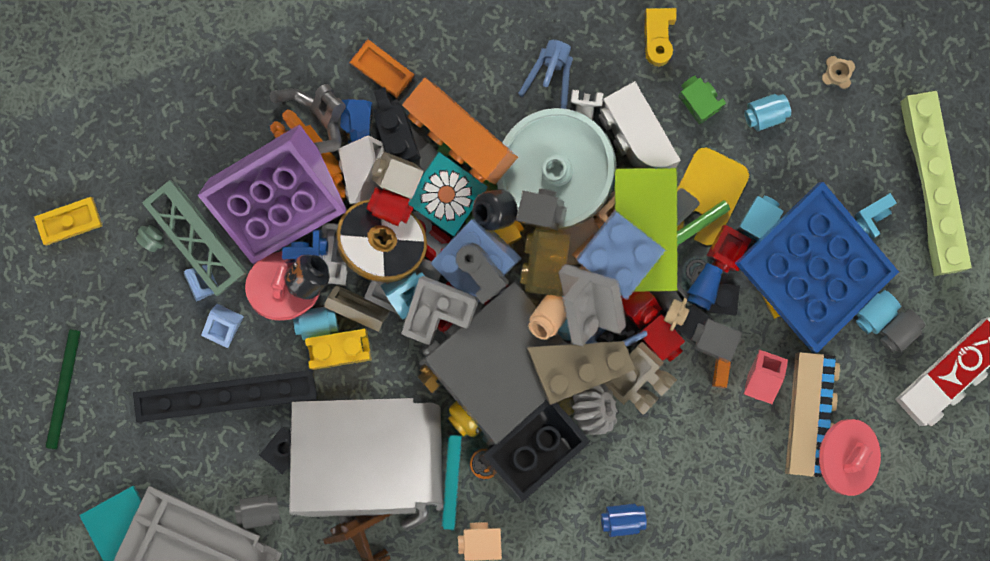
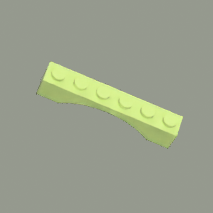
[900,91,972,276]

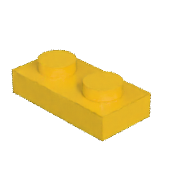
[34,197,103,246]

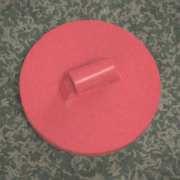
[245,252,320,321]
[819,419,881,496]

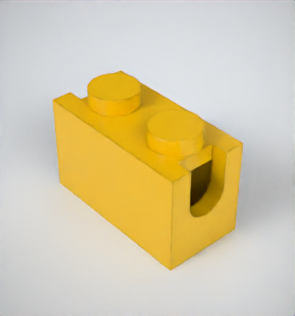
[305,329,372,370]

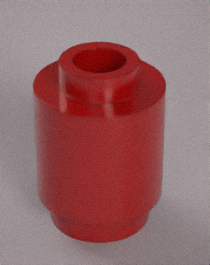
[366,187,413,227]

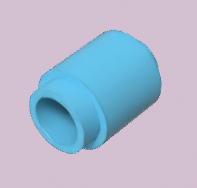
[744,94,791,131]
[856,290,901,334]
[293,307,339,340]

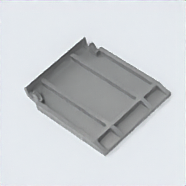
[290,398,443,517]
[114,486,282,561]

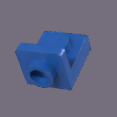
[282,230,328,263]

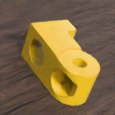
[644,8,676,67]

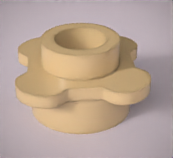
[822,56,855,89]
[664,298,690,331]

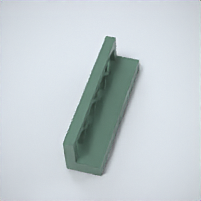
[142,180,249,296]

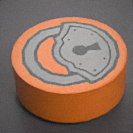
[470,449,494,479]

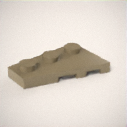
[527,341,635,405]

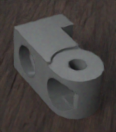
[456,243,509,304]

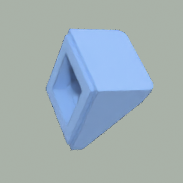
[201,304,244,348]

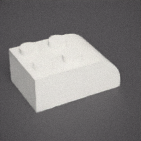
[599,82,680,168]

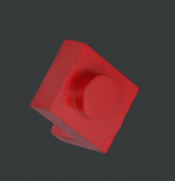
[706,225,752,273]

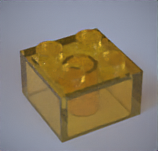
[520,227,571,297]

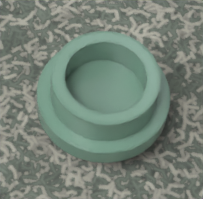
[136,225,165,252]

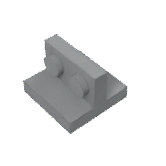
[559,264,626,346]

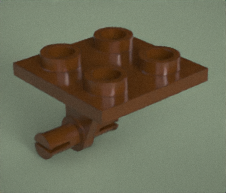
[322,514,393,561]

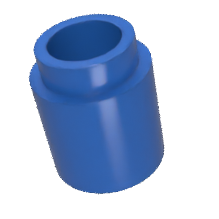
[601,503,647,537]

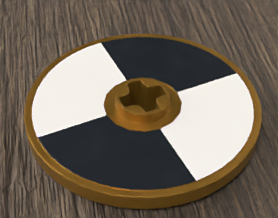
[336,199,427,282]

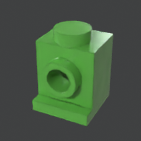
[678,76,726,125]

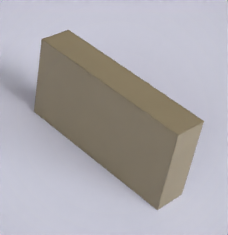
[324,285,390,332]

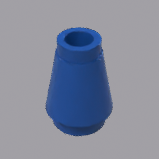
[687,263,723,311]

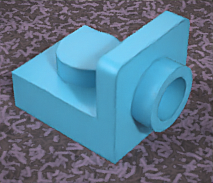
[855,193,897,239]

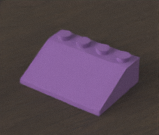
[198,124,346,264]

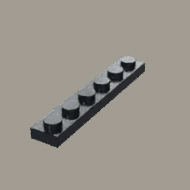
[133,370,318,423]

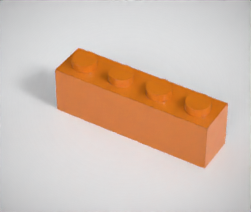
[402,78,518,185]

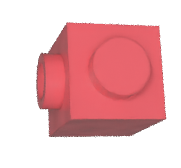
[744,350,788,404]

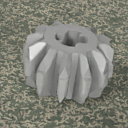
[572,384,618,436]

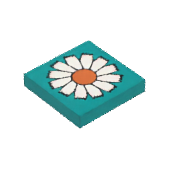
[407,152,488,236]

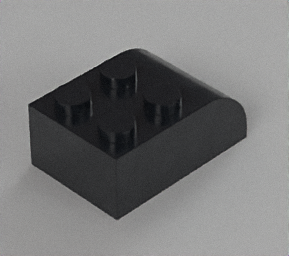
[478,399,591,503]

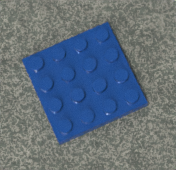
[735,182,899,353]

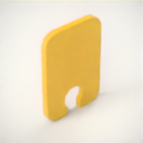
[677,148,749,245]

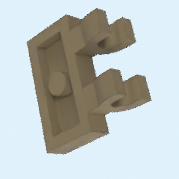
[602,342,677,415]

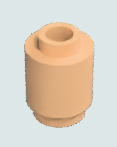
[529,294,567,340]

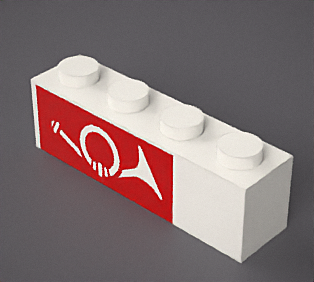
[895,317,990,426]

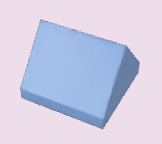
[184,265,218,302]

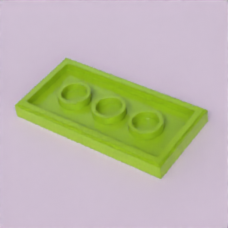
[615,168,677,291]

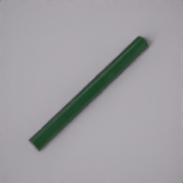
[45,329,81,450]

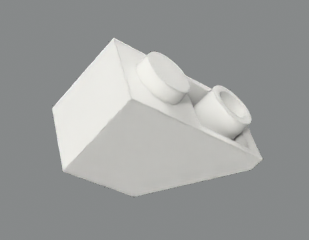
[338,136,385,205]

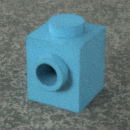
[737,196,784,242]

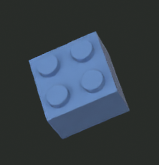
[577,210,665,299]
[430,219,522,303]

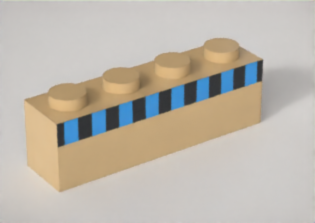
[785,352,840,477]

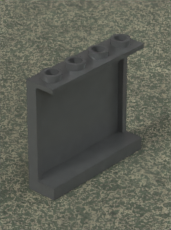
[418,281,567,446]

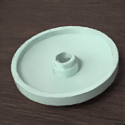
[497,108,616,230]

